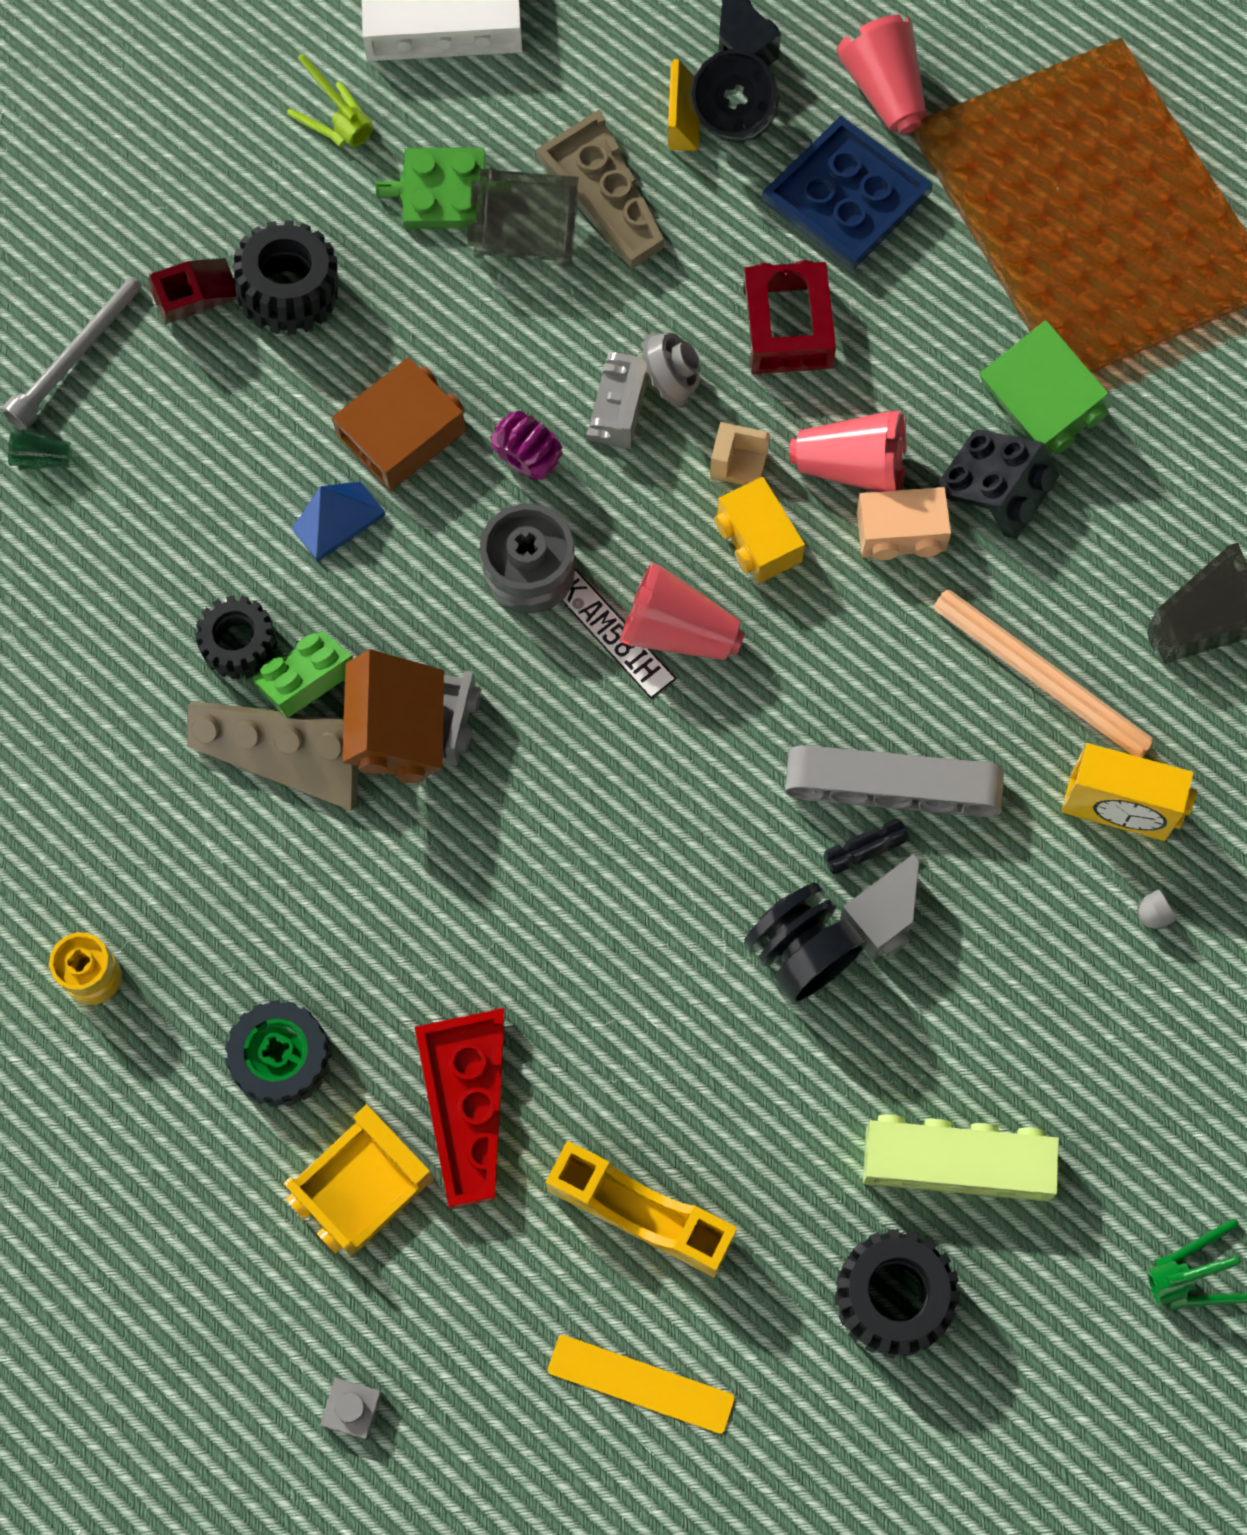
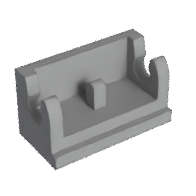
[586,353,649,449]

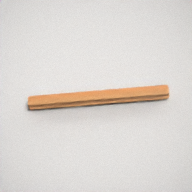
[934,590,1154,758]

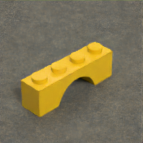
[545,1140,737,1278]

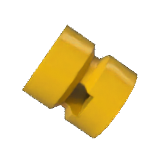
[49,932,122,1005]

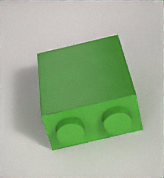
[979,320,1112,455]

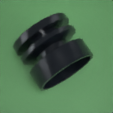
[691,49,780,143]
[744,882,867,1003]

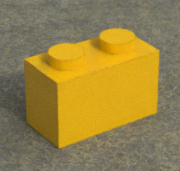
[714,476,805,584]

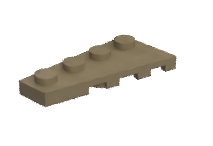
[187,701,358,811]

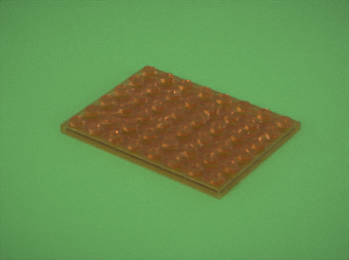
[911,37,1247,373]

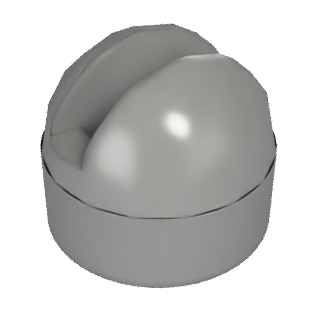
[1137,889,1176,929]

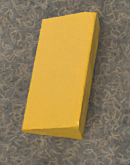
[668,59,700,151]

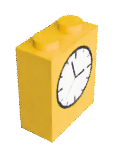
[1061,743,1197,841]

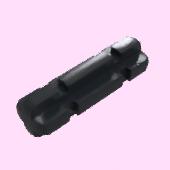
[823,819,909,874]

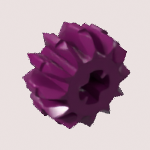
[490,411,563,480]

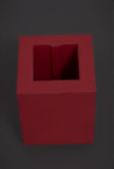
[149,258,237,325]

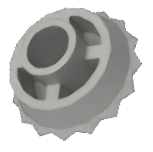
[641,331,700,407]

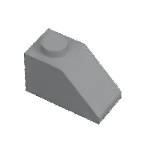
[840,854,919,960]

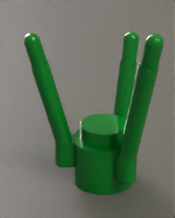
[1147,1219,1247,1311]

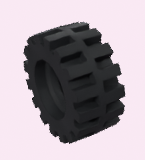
[195,595,277,679]

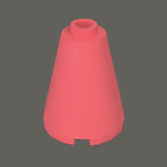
[837,14,926,135]
[789,410,907,492]
[620,562,745,660]

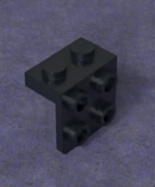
[935,429,1060,539]

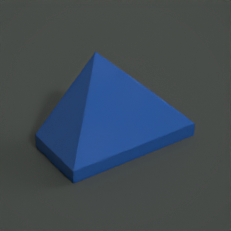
[292,482,386,562]

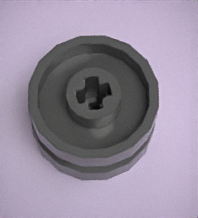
[479,503,576,614]

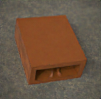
[332,357,466,492]
[342,649,444,783]

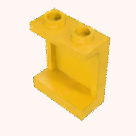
[283,1104,434,1258]

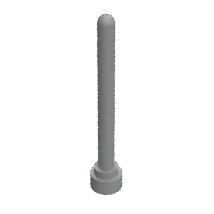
[0,277,141,432]

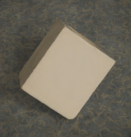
[710,422,770,485]

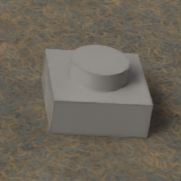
[320,1378,382,1440]

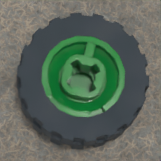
[225,1000,331,1107]

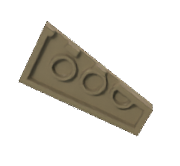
[536,109,664,269]

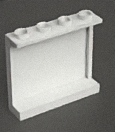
[362,0,522,61]

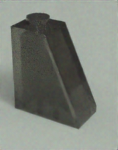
[1147,542,1247,664]

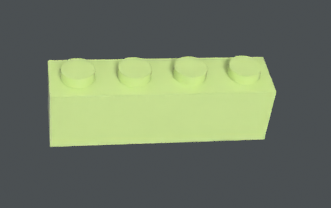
[863,1115,1059,1202]

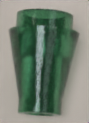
[8,429,72,471]

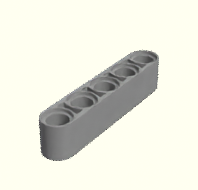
[785,745,1004,817]

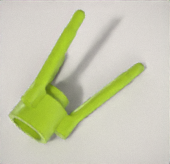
[287,54,374,148]

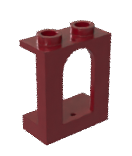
[743,260,836,374]

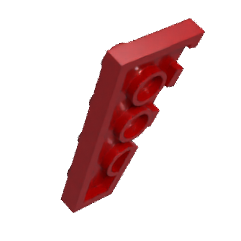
[414,1008,505,1210]

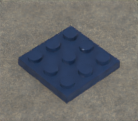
[762,116,933,270]

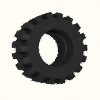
[233,220,338,335]
[835,1229,960,1358]

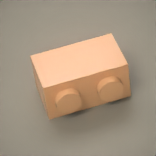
[856,487,951,560]

